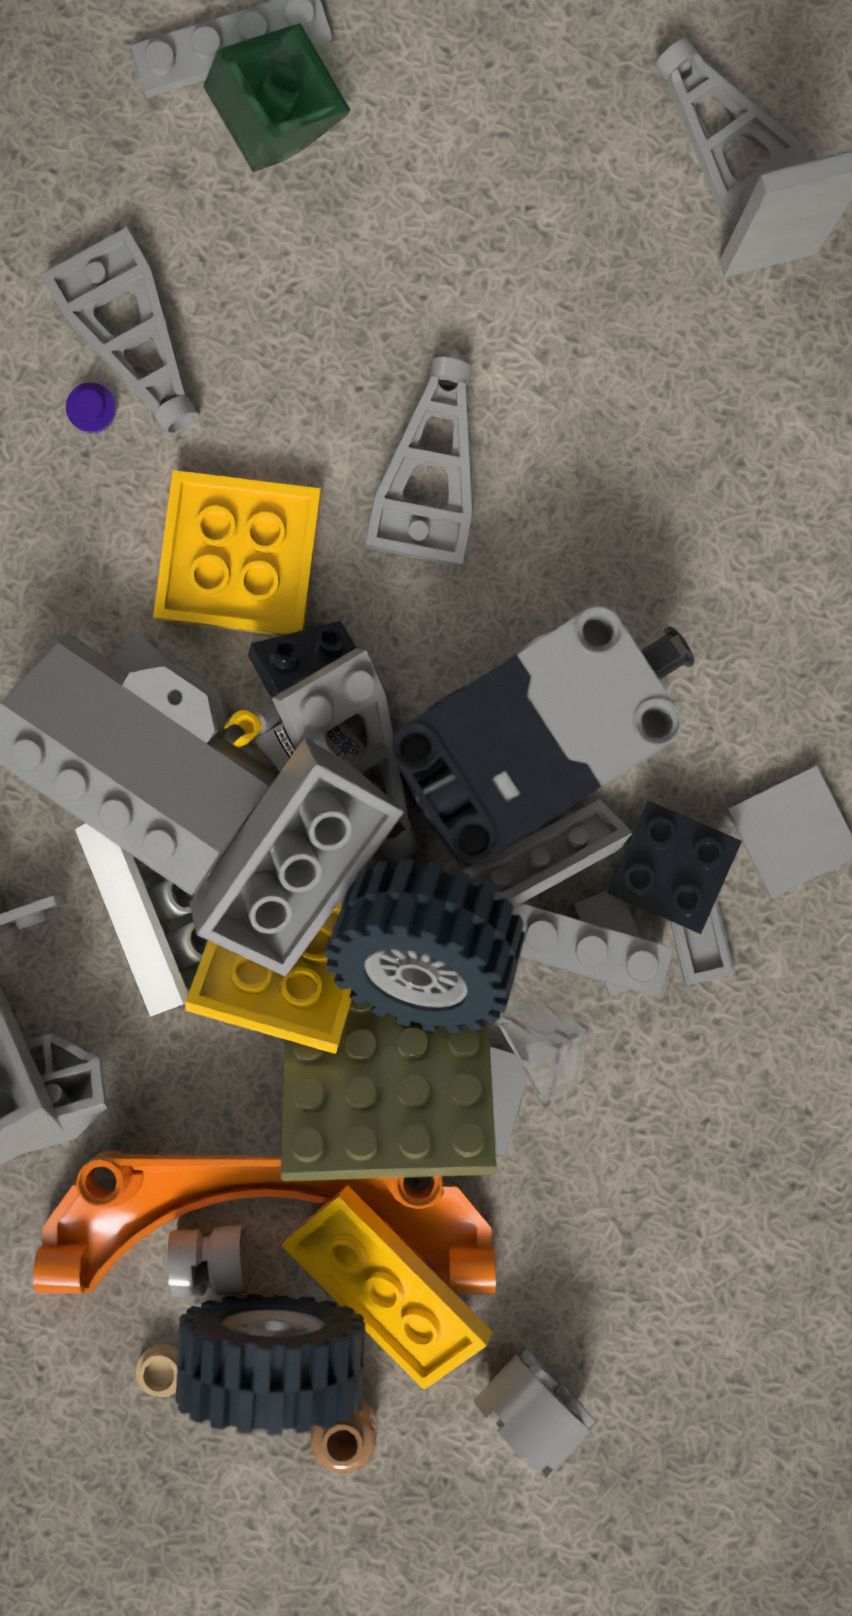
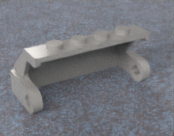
[0,634,278,896]

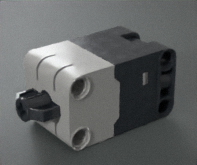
[391,607,695,864]

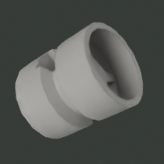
[167,1224,249,1299]

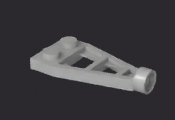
[656,37,812,228]
[40,227,199,435]
[365,357,472,567]
[272,648,419,862]

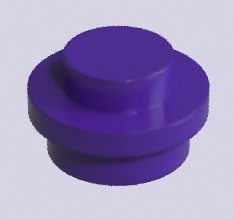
[66,383,116,433]

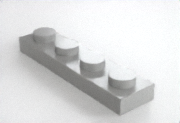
[130,0,332,98]
[453,799,633,908]

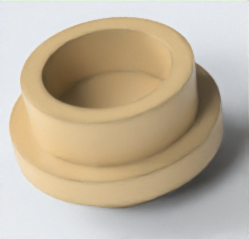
[136,1344,178,1397]

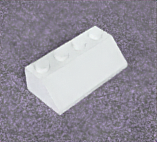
[75,823,210,1017]

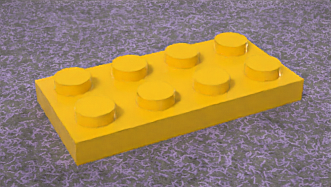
[281,1185,494,1390]

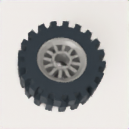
[325,859,525,1033]
[175,1294,365,1435]

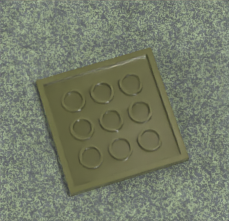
[281,1000,497,1181]

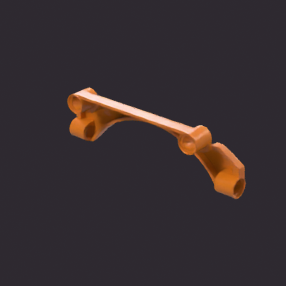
[33,1150,496,1295]

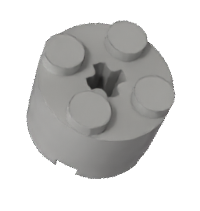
[474,1348,596,1479]

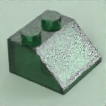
[203,23,350,173]

